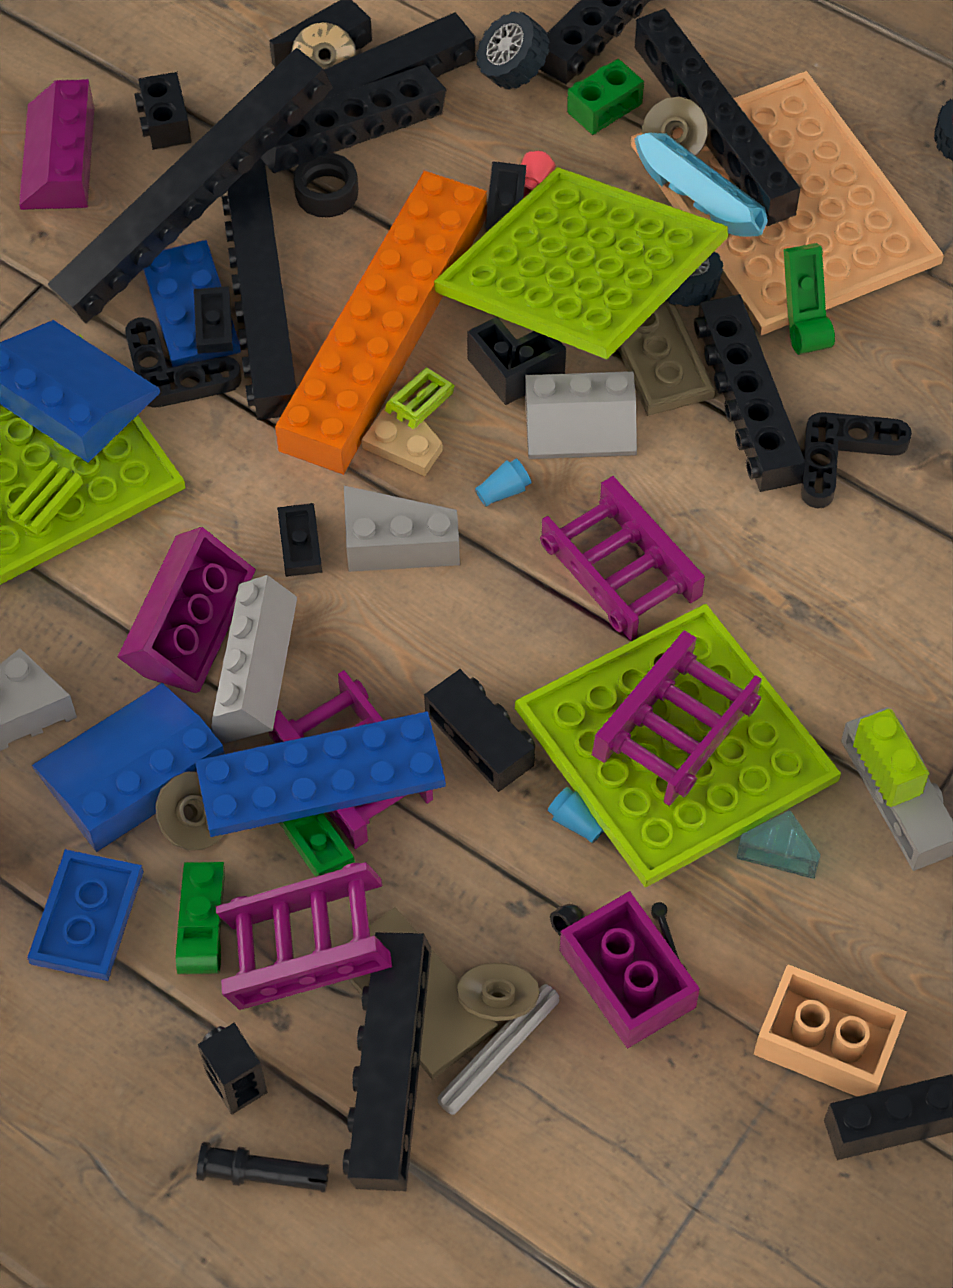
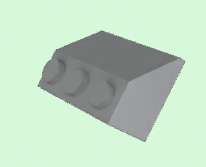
[525,371,637,459]

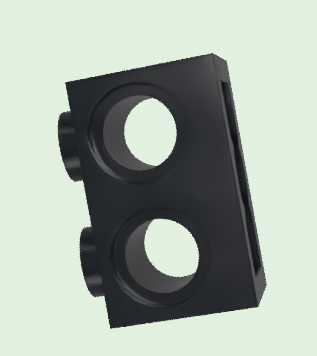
[134,72,192,150]
[197,1022,268,1115]

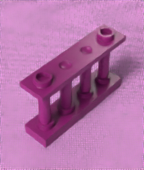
[540,476,705,641]
[592,630,762,806]
[268,670,433,849]
[216,862,392,1010]

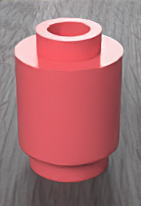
[520,151,555,198]

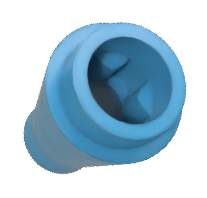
[475,459,531,507]
[547,787,604,844]

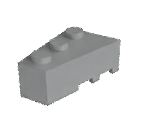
[344,486,460,572]
[0,649,77,751]

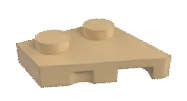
[362,391,443,476]

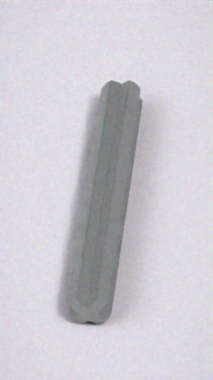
[438,984,560,1115]

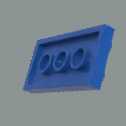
[143,240,241,367]

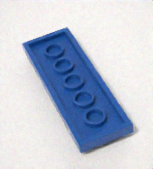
[195,711,446,837]

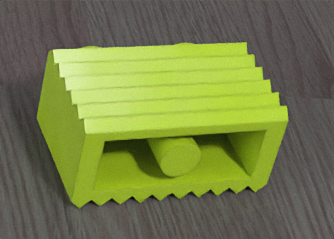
[853,708,930,807]

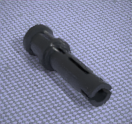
[196,1141,330,1193]

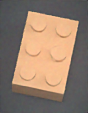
[753,964,907,1097]

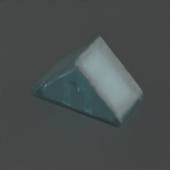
[736,810,821,879]

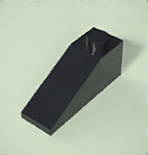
[269,0,372,67]

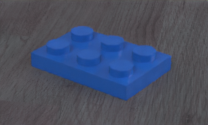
[27,849,144,981]

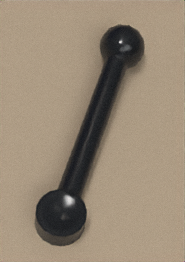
[651,902,687,970]

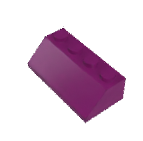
[19,79,95,210]
[117,527,256,693]

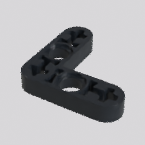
[125,317,242,408]
[801,412,912,508]

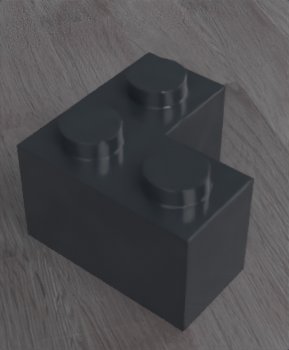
[467,317,566,405]

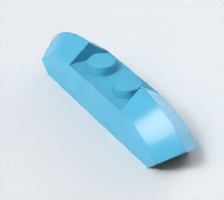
[634,133,767,237]

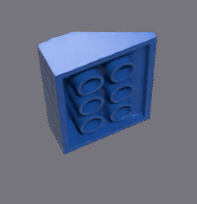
[0,320,160,463]
[32,683,225,852]

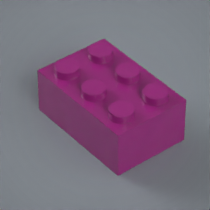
[560,891,700,1049]

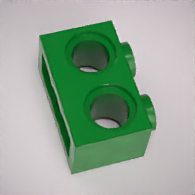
[567,58,644,135]

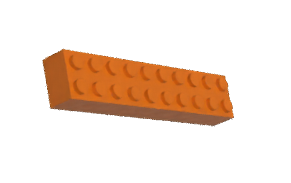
[275,171,487,475]

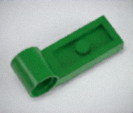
[783,243,835,355]
[279,813,355,877]
[176,862,225,974]

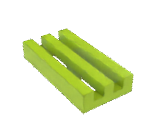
[384,367,455,429]
[7,460,83,535]

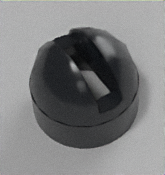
[550,903,585,936]

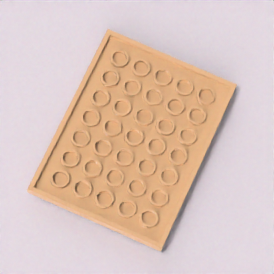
[631,71,944,336]

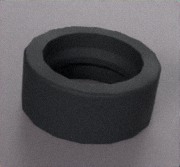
[293,153,358,217]

